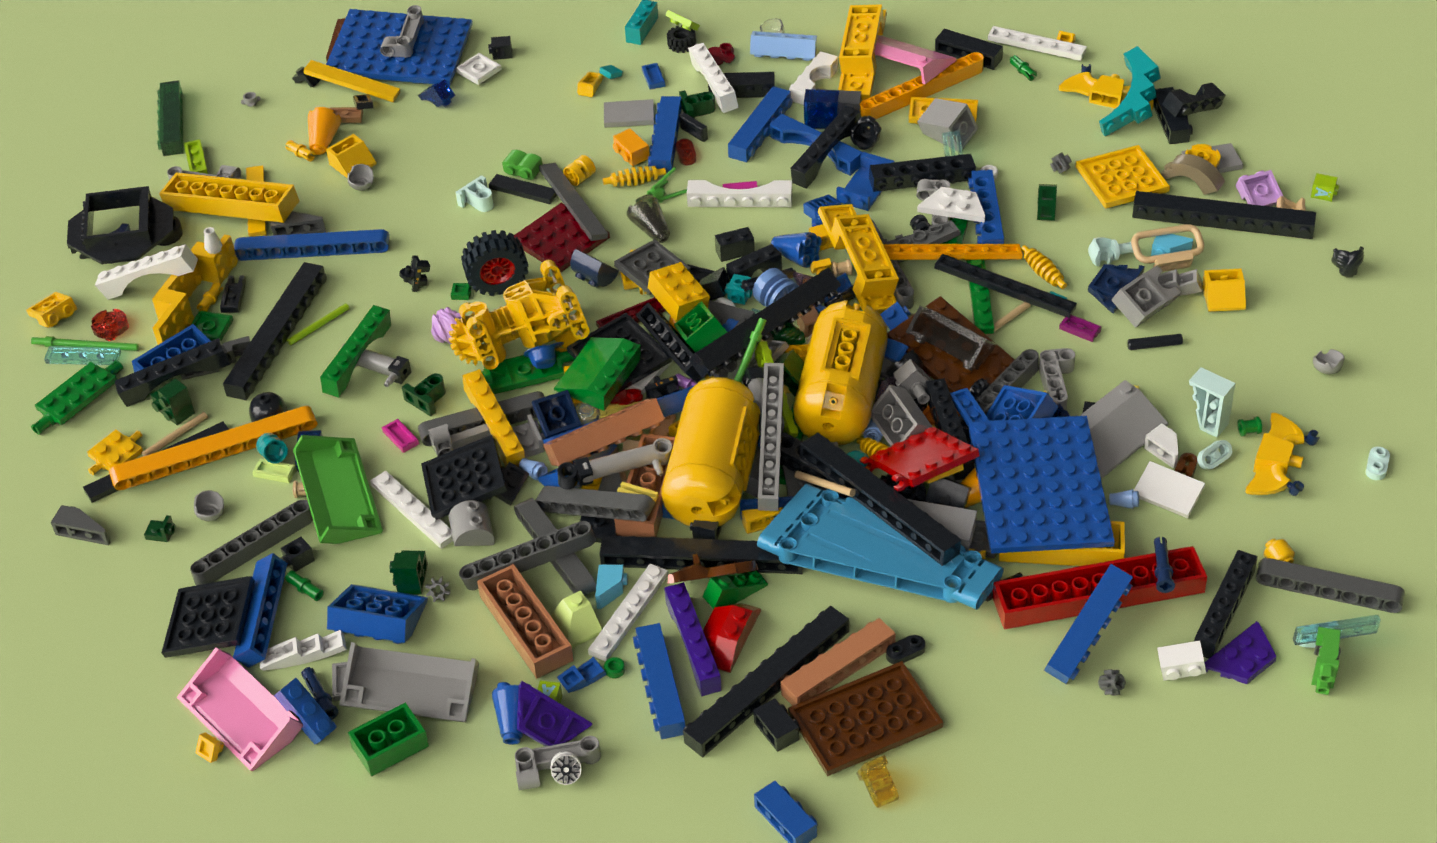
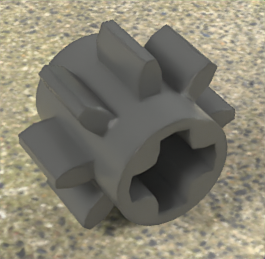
[1050,152,1072,174]
[425,576,451,602]
[1098,669,1126,695]

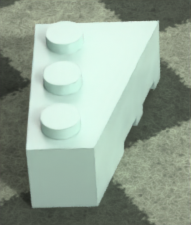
[1189,367,1236,438]

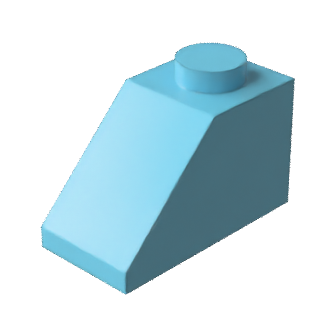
[1151,234,1193,256]
[595,564,628,609]

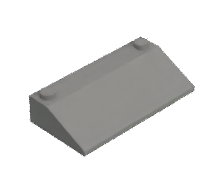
[1080,380,1168,479]
[340,642,479,722]

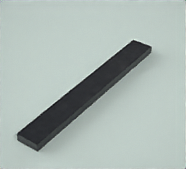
[934,254,1077,318]
[83,421,229,503]

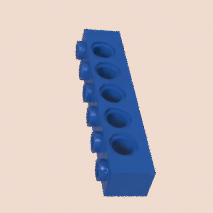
[968,170,1004,244]

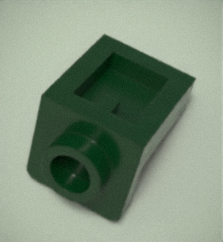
[144,515,175,542]

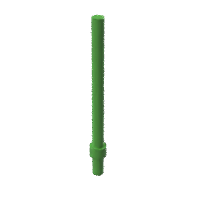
[734,318,767,383]
[31,336,139,351]

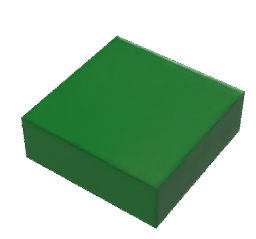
[451,283,472,300]

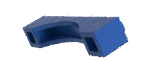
[770,114,863,176]

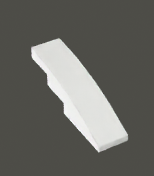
[260,630,347,671]

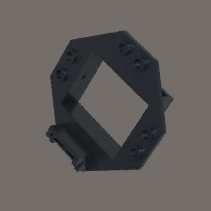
[67,186,174,265]

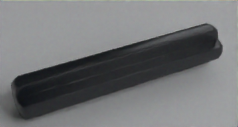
[1127,334,1183,350]

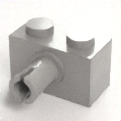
[893,359,933,404]

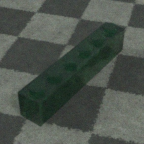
[157,80,184,156]

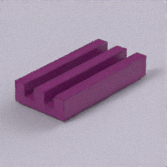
[1059,315,1101,342]

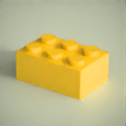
[648,262,710,322]

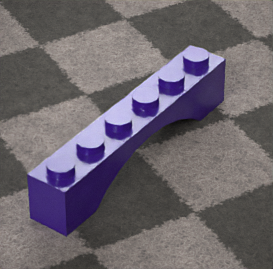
[664,582,722,697]

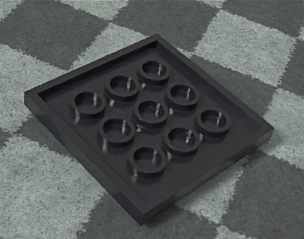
[567,313,672,394]
[421,435,508,520]
[161,576,255,658]

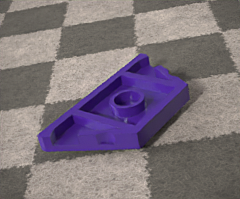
[1204,621,1277,684]
[517,681,593,746]

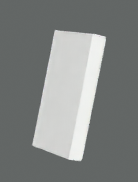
[1134,461,1205,518]

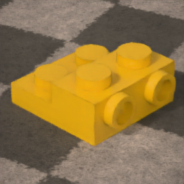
[26,292,77,328]

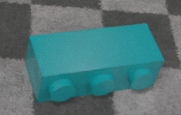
[625,0,659,45]

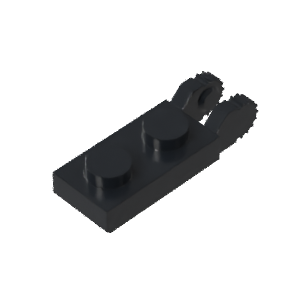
[220,275,246,313]

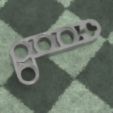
[1039,348,1075,416]

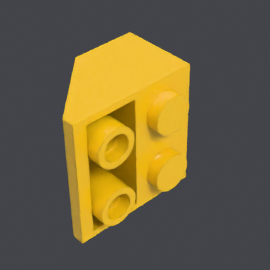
[326,134,376,178]
[1202,268,1246,312]

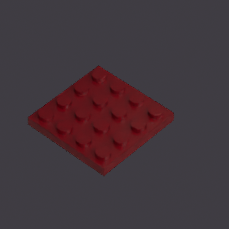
[514,203,610,272]

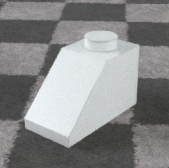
[1144,423,1178,469]

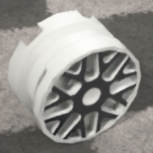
[550,751,582,785]

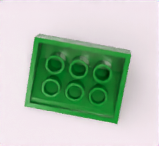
[554,337,641,411]

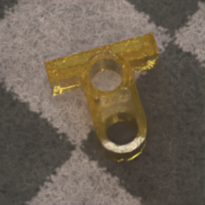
[857,755,899,808]

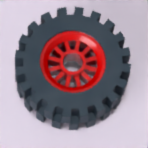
[461,230,529,296]

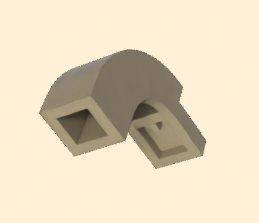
[1160,154,1225,195]

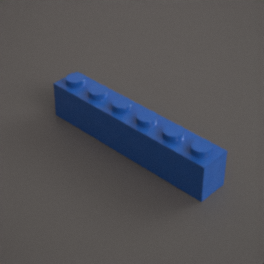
[728,86,793,163]
[648,96,682,174]
[233,553,288,668]
[1044,564,1133,684]
[633,623,686,740]

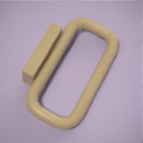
[1131,224,1204,272]

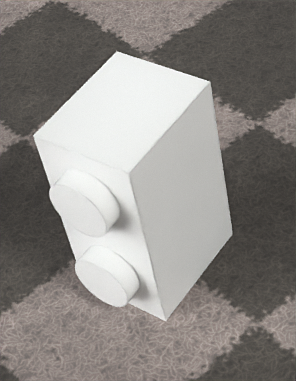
[1157,641,1206,681]

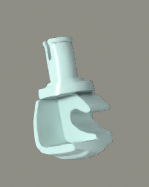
[1088,237,1134,267]

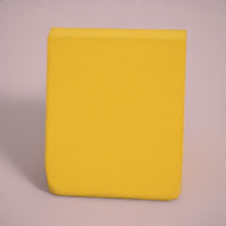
[1057,31,1076,43]

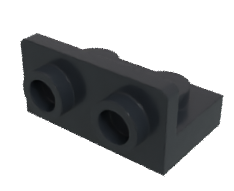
[489,461,529,506]

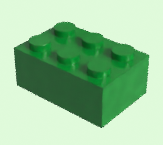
[674,301,727,353]
[348,702,429,777]

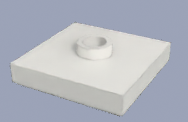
[456,53,502,85]

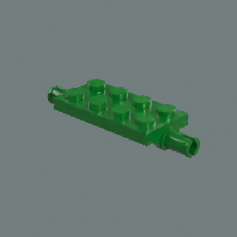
[481,349,575,394]
[31,360,123,435]

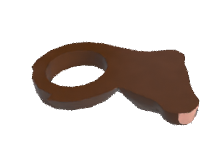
[667,554,759,584]

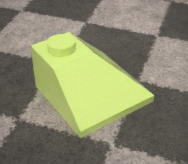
[551,590,602,648]

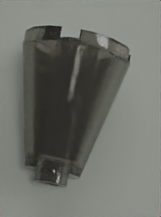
[627,194,670,243]

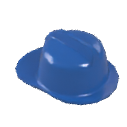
[524,342,564,369]

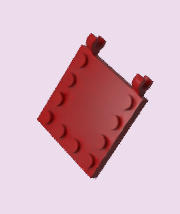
[860,427,980,491]

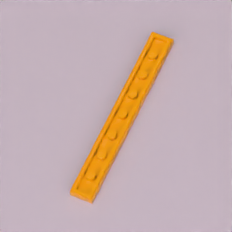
[883,244,1023,260]

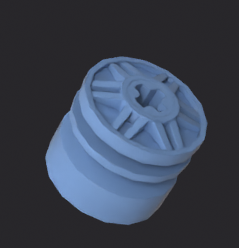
[752,268,799,307]

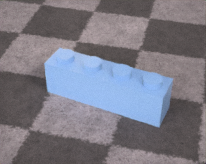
[750,31,817,61]

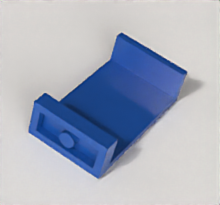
[836,152,895,211]

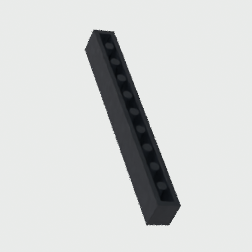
[1132,191,1316,239]
[223,262,327,401]
[689,268,841,378]
[800,433,961,566]
[599,535,803,574]
[683,606,849,758]

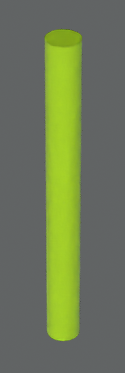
[287,303,350,346]

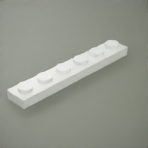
[988,26,1087,61]
[370,471,453,549]
[588,564,668,662]

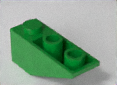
[702,571,768,609]

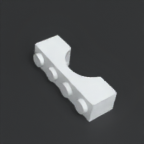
[789,51,838,106]

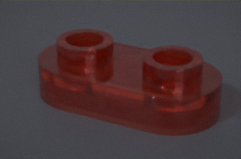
[676,138,696,165]

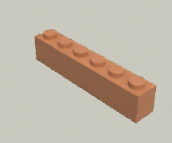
[781,618,895,706]

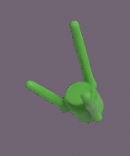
[647,167,687,202]

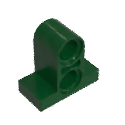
[679,90,715,119]
[1037,184,1057,221]
[402,373,446,417]

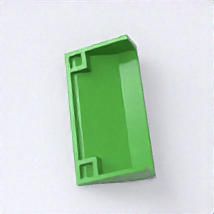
[293,435,383,544]

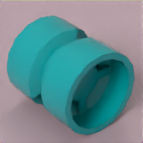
[256,433,288,464]

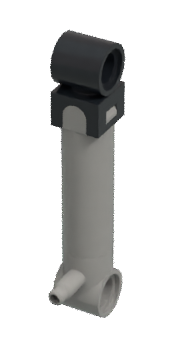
[557,438,672,490]

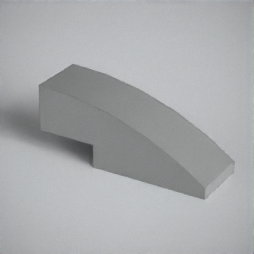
[1158,269,1202,296]

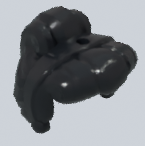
[850,116,882,150]
[1331,246,1364,277]

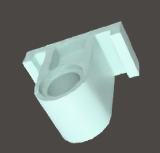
[456,175,494,212]

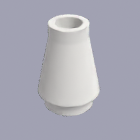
[204,227,222,254]

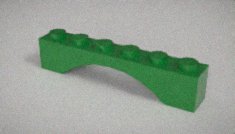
[320,305,391,398]

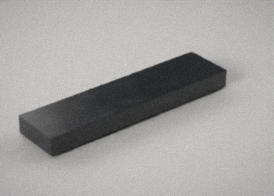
[489,174,557,204]

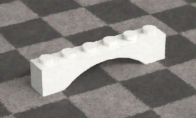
[688,43,739,113]
[687,180,792,207]
[95,244,198,300]

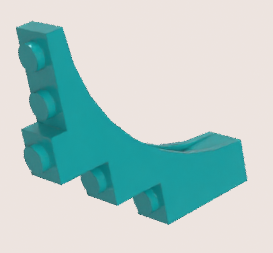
[1099,46,1161,136]

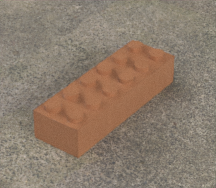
[543,398,665,467]
[614,433,675,537]
[477,564,574,679]

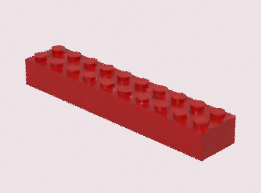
[993,546,1207,630]

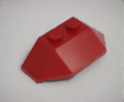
[703,603,761,673]

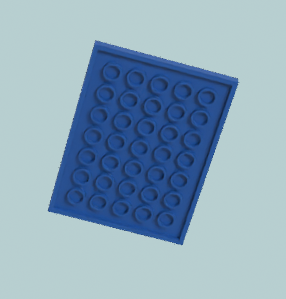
[326,9,473,86]
[968,416,1115,553]

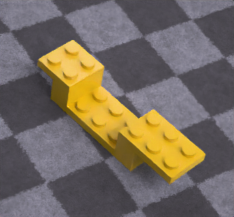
[838,4,887,100]
[818,204,899,314]
[152,234,238,345]

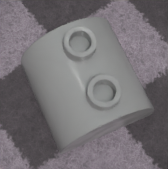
[449,500,494,546]

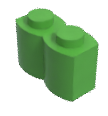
[502,149,542,180]

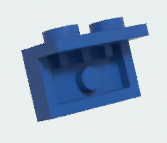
[880,301,911,331]

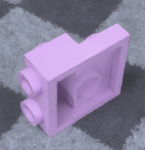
[1235,170,1284,207]

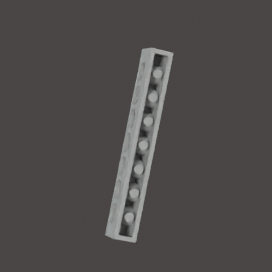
[758,363,784,511]

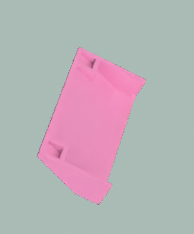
[875,35,956,84]
[177,648,303,771]

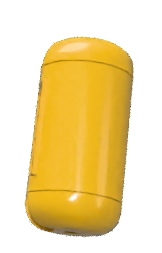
[794,300,888,446]
[661,377,760,526]

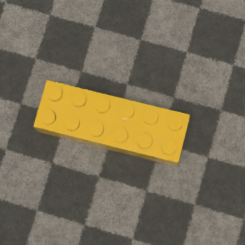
[999,521,1125,566]

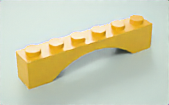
[462,369,525,467]

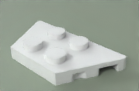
[917,187,985,222]

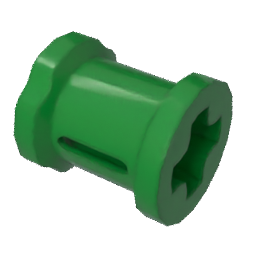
[1237,416,1262,437]

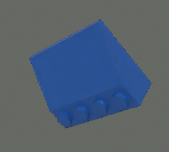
[968,385,1058,446]
[327,584,428,644]

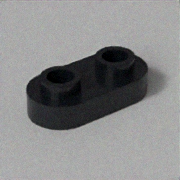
[886,635,925,664]

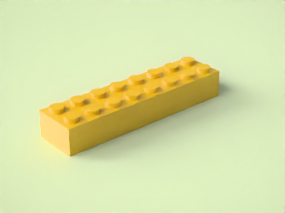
[159,172,299,223]

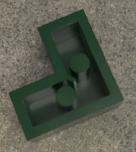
[774,350,804,397]
[151,378,195,425]
[389,550,428,595]

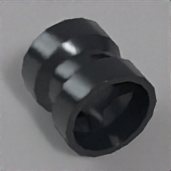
[910,214,931,231]

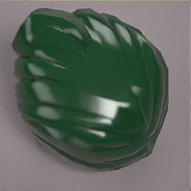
[772,322,806,353]

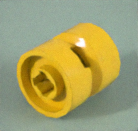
[563,155,596,186]

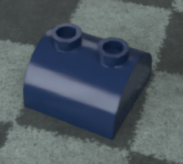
[570,249,619,288]
[532,390,581,438]

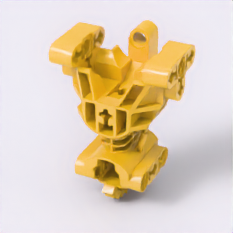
[448,260,590,370]

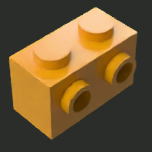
[613,128,649,166]

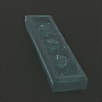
[44,346,121,365]
[1293,615,1381,645]

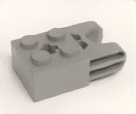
[1112,265,1182,328]

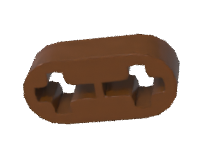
[1175,453,1197,478]

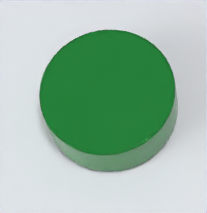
[604,657,625,679]

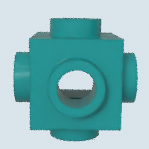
[725,274,753,305]

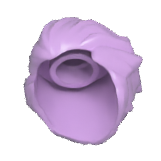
[431,307,462,344]

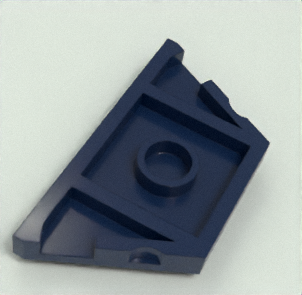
[1088,264,1145,313]

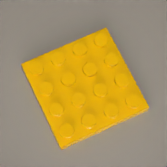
[1075,145,1170,209]

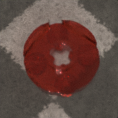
[91,309,129,341]

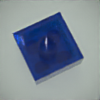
[804,89,839,129]

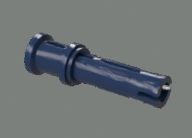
[1154,537,1175,593]
[301,667,339,720]

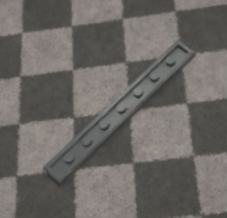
[539,163,608,241]

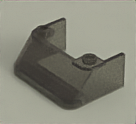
[906,305,996,371]

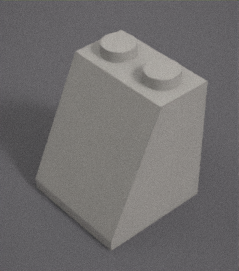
[917,98,978,152]

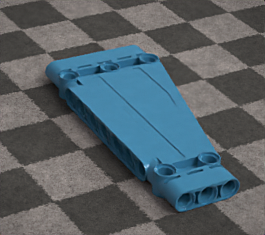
[757,484,1004,610]

